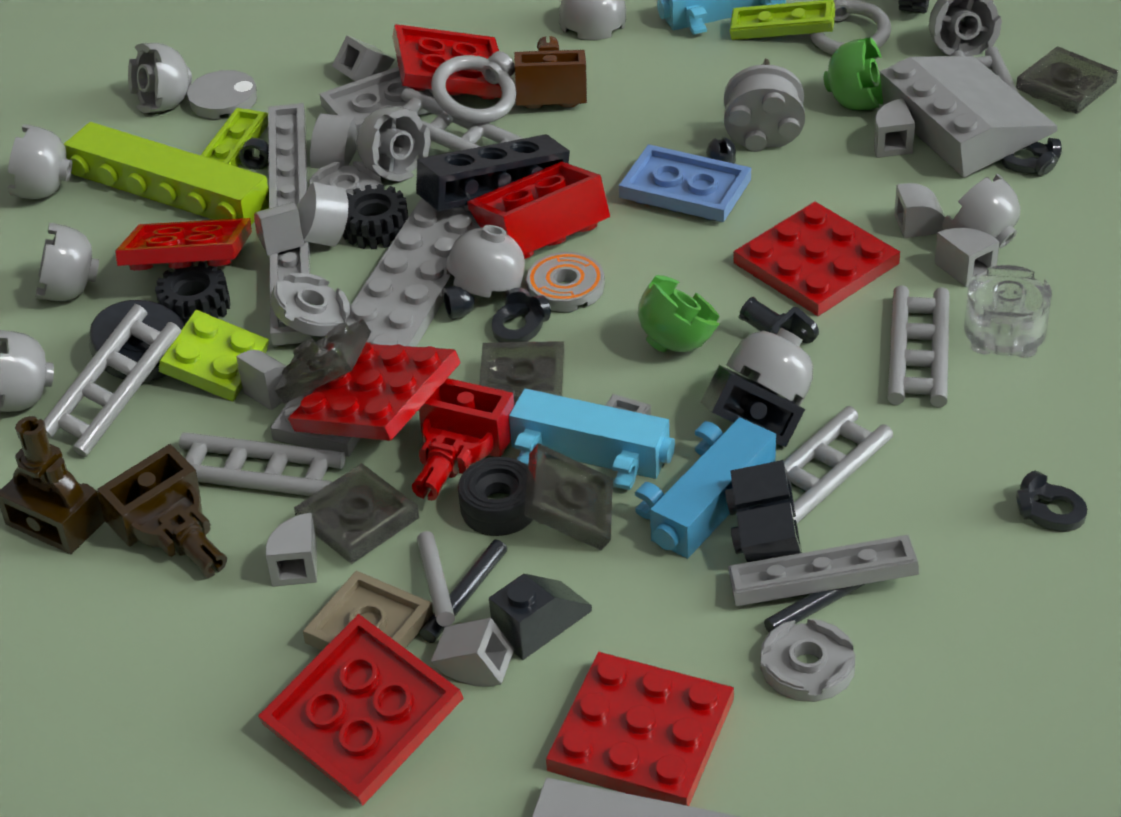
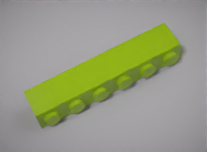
[64,122,269,225]

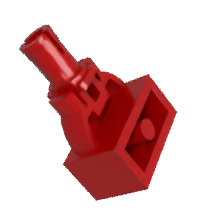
[412,378,514,501]

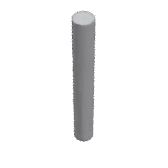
[417,531,455,627]

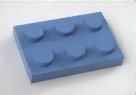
[619,144,751,222]

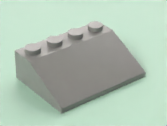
[880,56,1057,178]

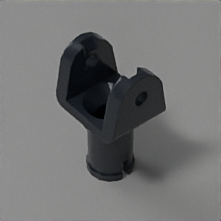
[738,297,819,343]

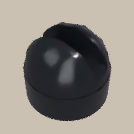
[706,137,736,164]
[239,138,269,170]
[443,286,475,319]

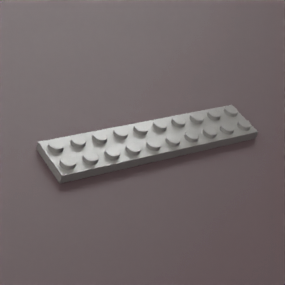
[271,198,480,457]

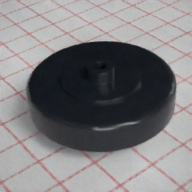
[89,300,185,381]

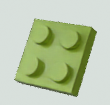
[159,310,269,402]

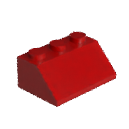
[467,162,610,259]

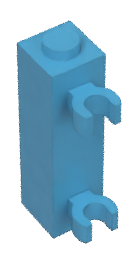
[635,417,776,559]

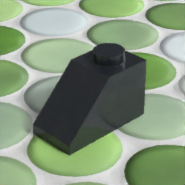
[700,365,805,447]
[489,573,592,660]

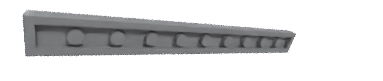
[268,103,312,346]

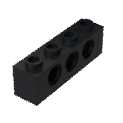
[416,134,570,211]

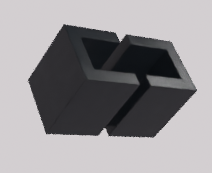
[725,460,802,562]

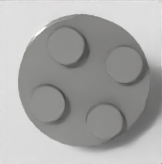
[724,58,805,152]

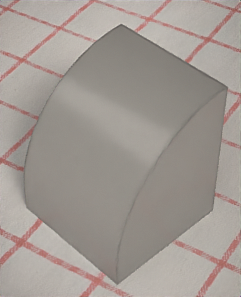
[332,35,395,81]
[874,98,915,158]
[310,113,357,169]
[297,182,348,247]
[894,183,945,238]
[254,202,304,256]
[935,228,1000,287]
[236,350,300,410]
[266,513,317,587]
[431,618,514,687]

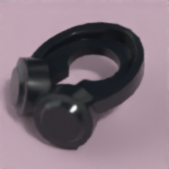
[1001,138,1062,176]
[492,288,551,346]
[1016,470,1088,531]

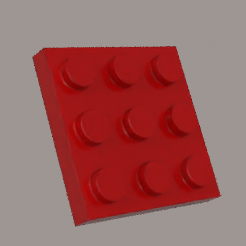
[392,24,502,100]
[733,201,900,316]
[115,218,252,271]
[288,342,461,441]
[258,614,464,806]
[546,651,734,806]

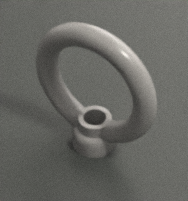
[809,0,891,55]
[431,51,516,124]

